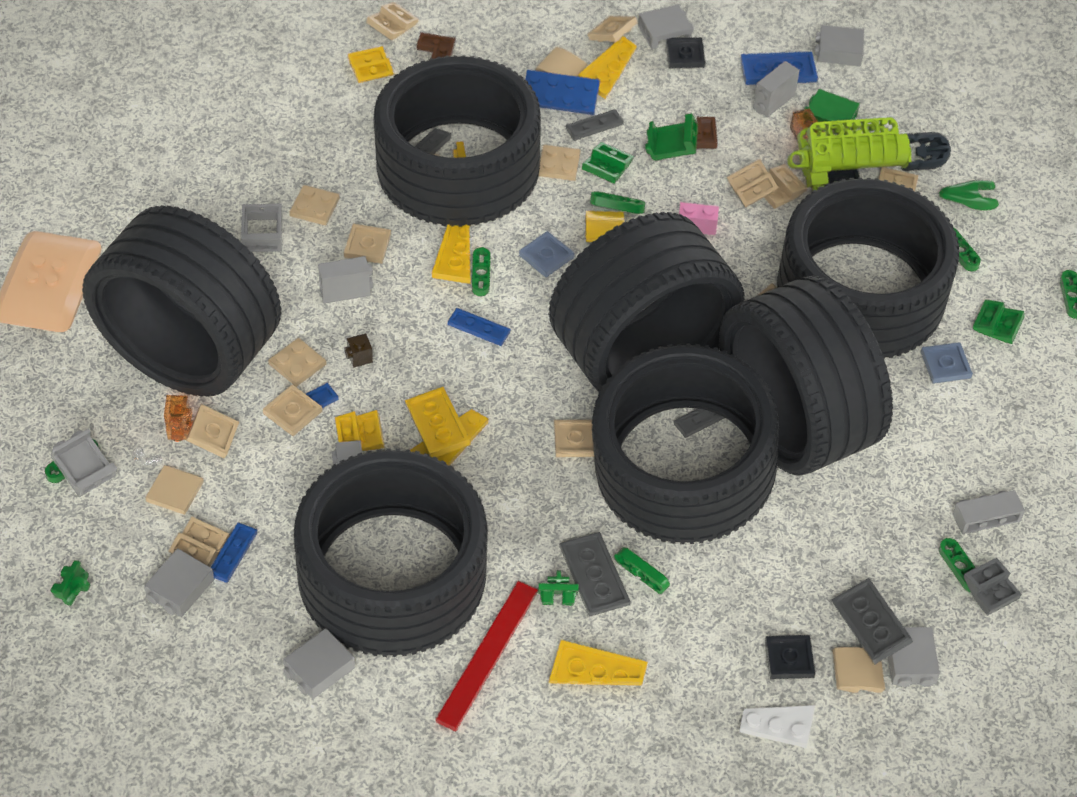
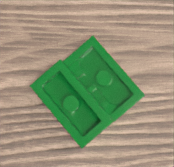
[581,142,634,184]
[973,299,1025,344]

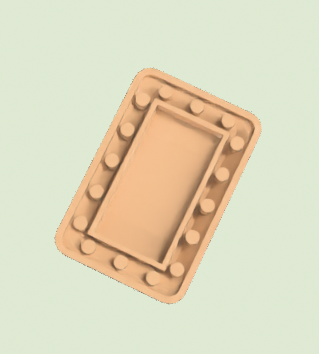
[0,231,102,332]

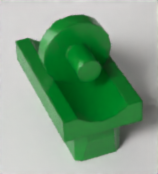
[50,560,91,606]
[538,570,579,606]

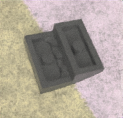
[964,558,1022,616]

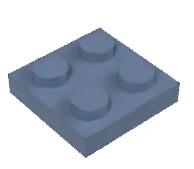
[519,231,575,278]
[921,342,973,384]

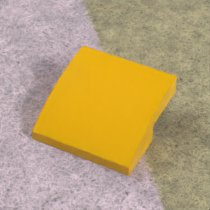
[347,46,394,83]
[585,211,625,242]
[335,410,385,451]

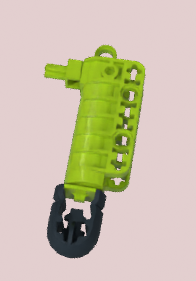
[787,117,951,191]

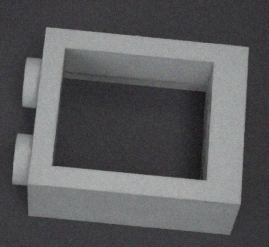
[241,204,282,252]

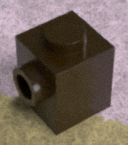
[344,333,373,368]

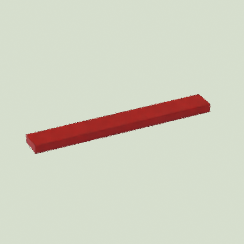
[436,581,538,732]

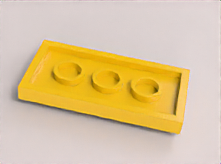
[405,386,471,458]

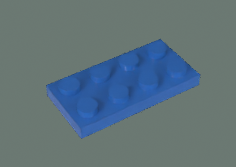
[740,51,818,85]
[525,70,600,115]

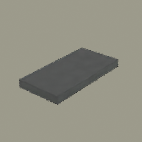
[559,532,631,617]
[831,578,913,665]

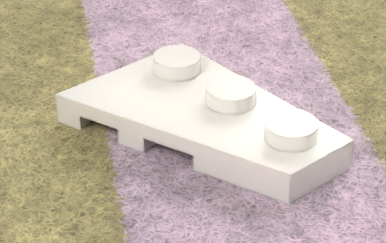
[739,705,815,748]

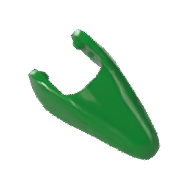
[939,180,999,211]

